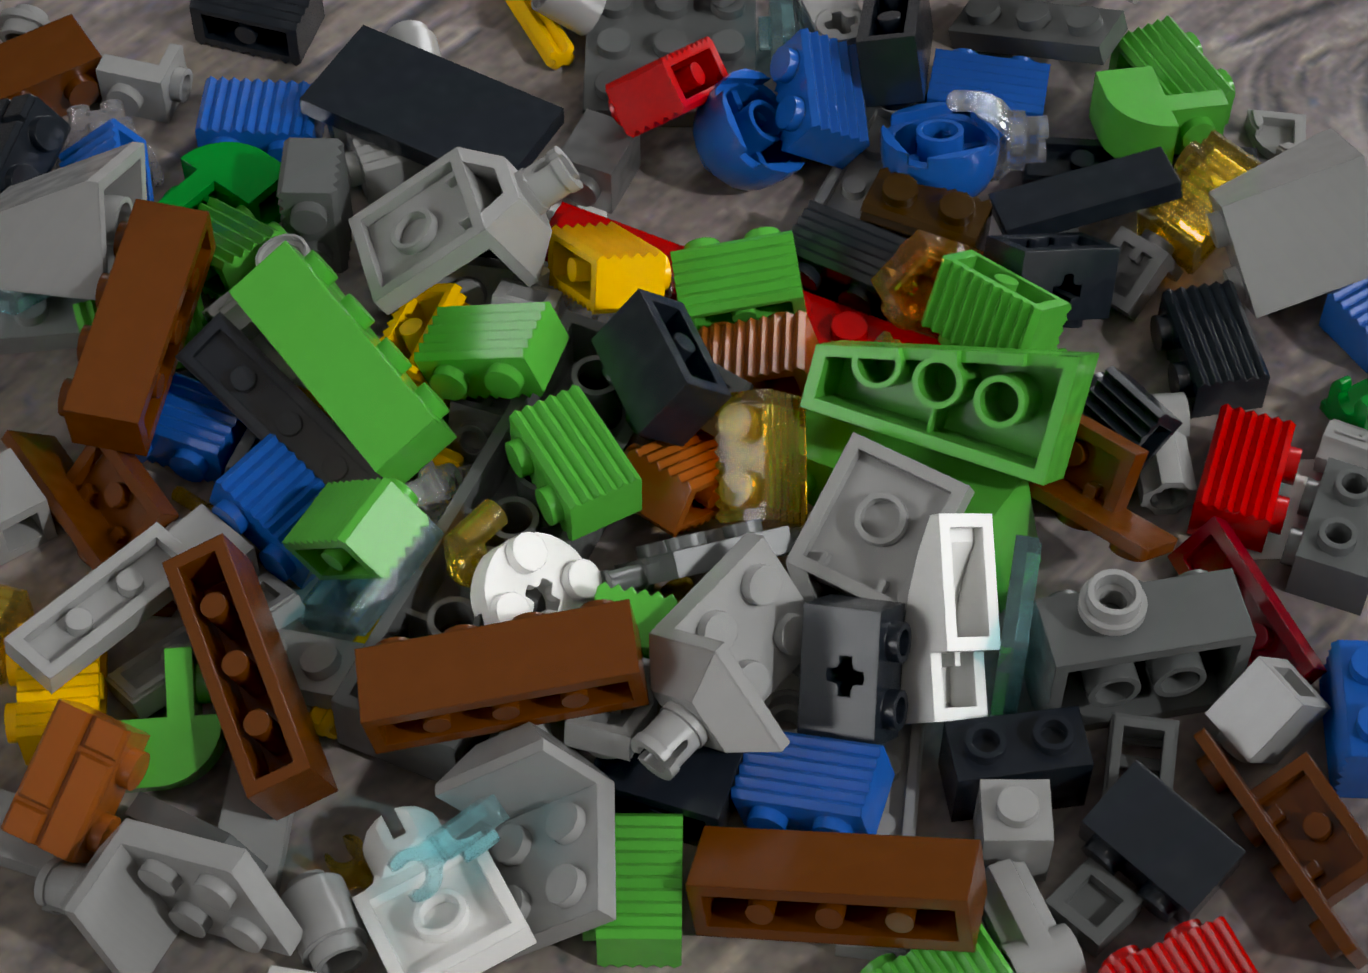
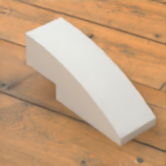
[901,513,1001,724]

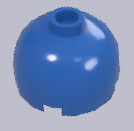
[692,68,805,191]
[880,102,1000,197]

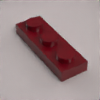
[1167,516,1327,685]

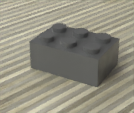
[1022,568,1256,731]

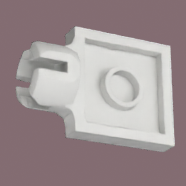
[352,806,537,973]

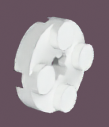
[470,532,602,625]

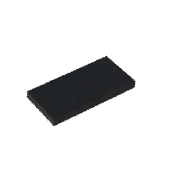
[299,25,564,170]

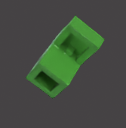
[1089,66,1229,165]
[119,647,227,793]

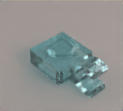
[387,794,510,902]

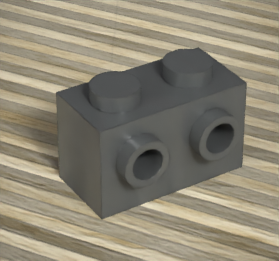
[1280,457,1368,616]

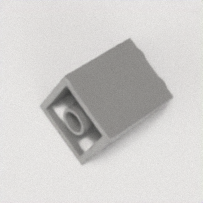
[1205,128,1368,319]
[0,142,147,300]

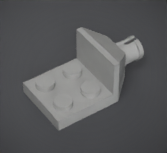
[348,146,583,315]
[785,432,975,677]
[630,532,805,781]
[435,722,616,962]
[34,818,303,973]

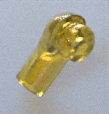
[443,499,508,588]

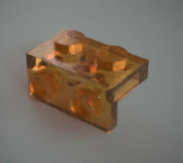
[871,229,984,339]

